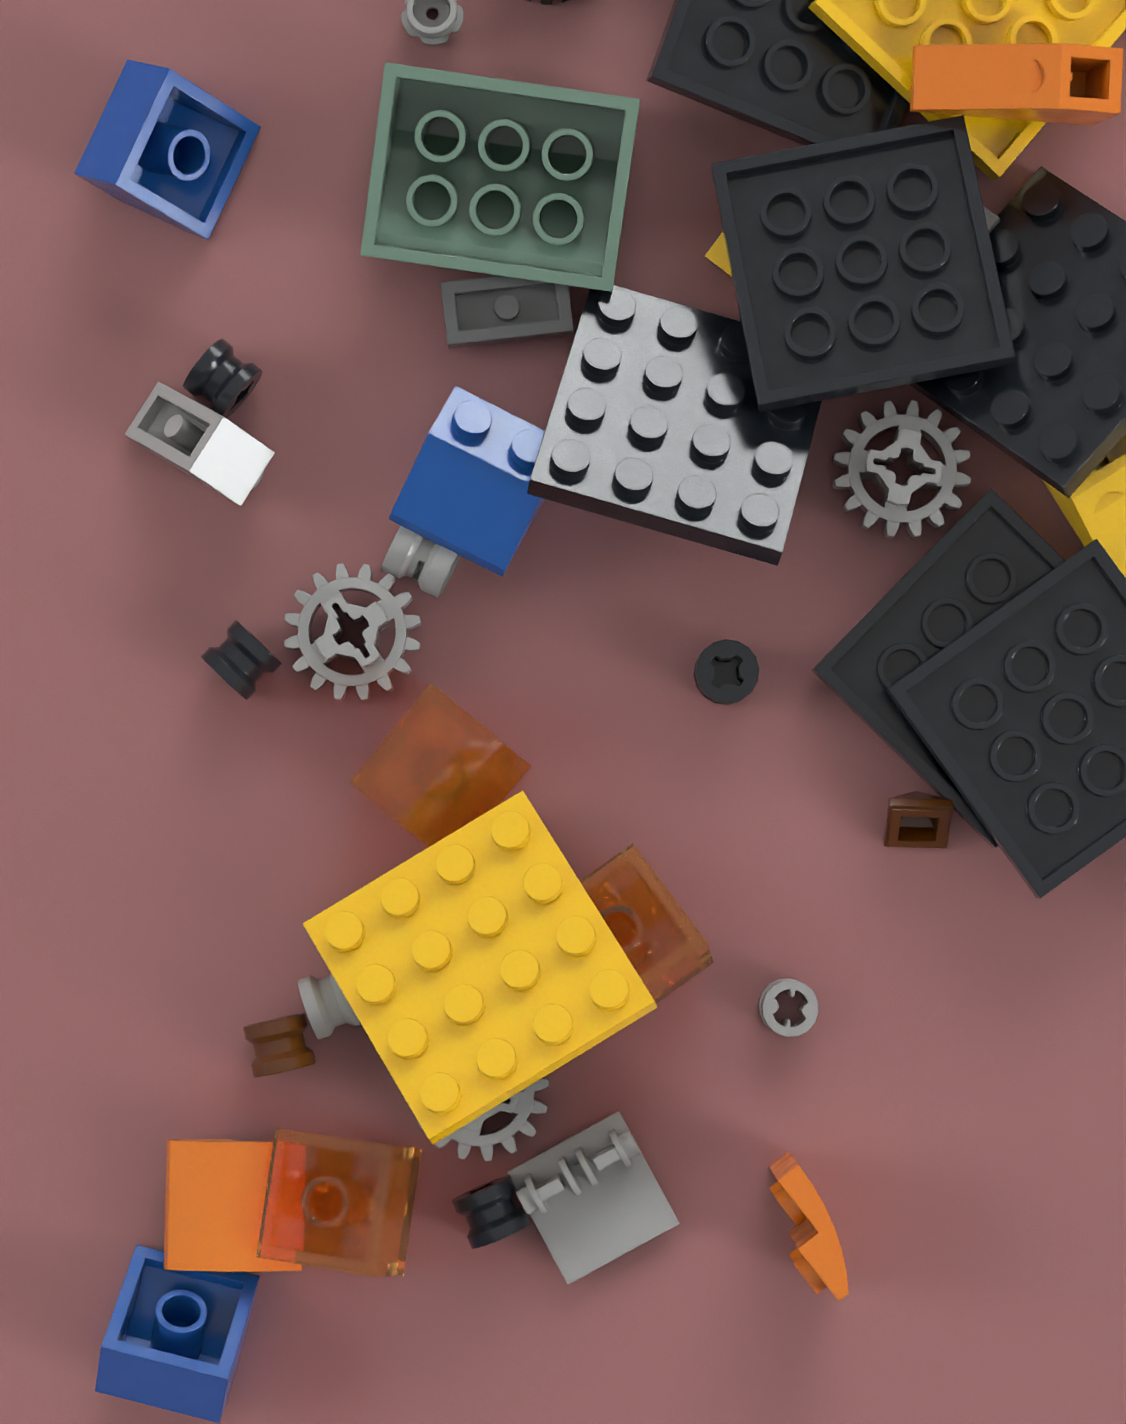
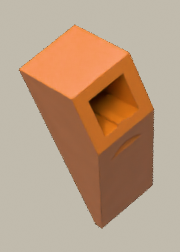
[910,43,1124,126]

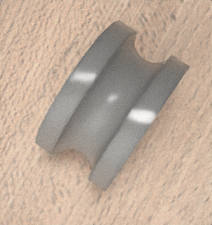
[758,978,819,1037]

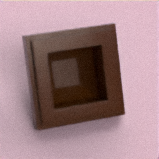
[883,791,954,848]

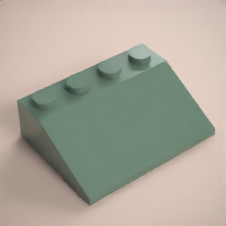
[360,62,640,292]

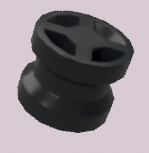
[183,339,262,419]
[201,620,282,700]
[693,639,759,705]
[452,1175,530,1249]

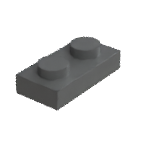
[440,276,574,349]

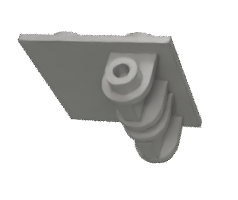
[507,1111,680,1284]

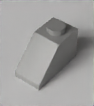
[125,381,275,506]

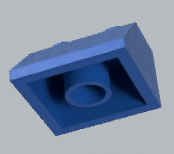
[74,59,261,240]
[389,386,545,577]
[95,1245,260,1423]

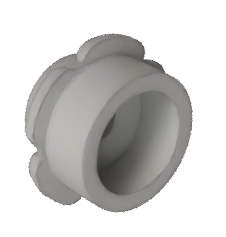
[401,0,463,45]

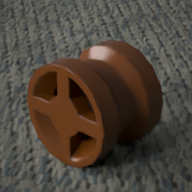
[243,1013,316,1077]

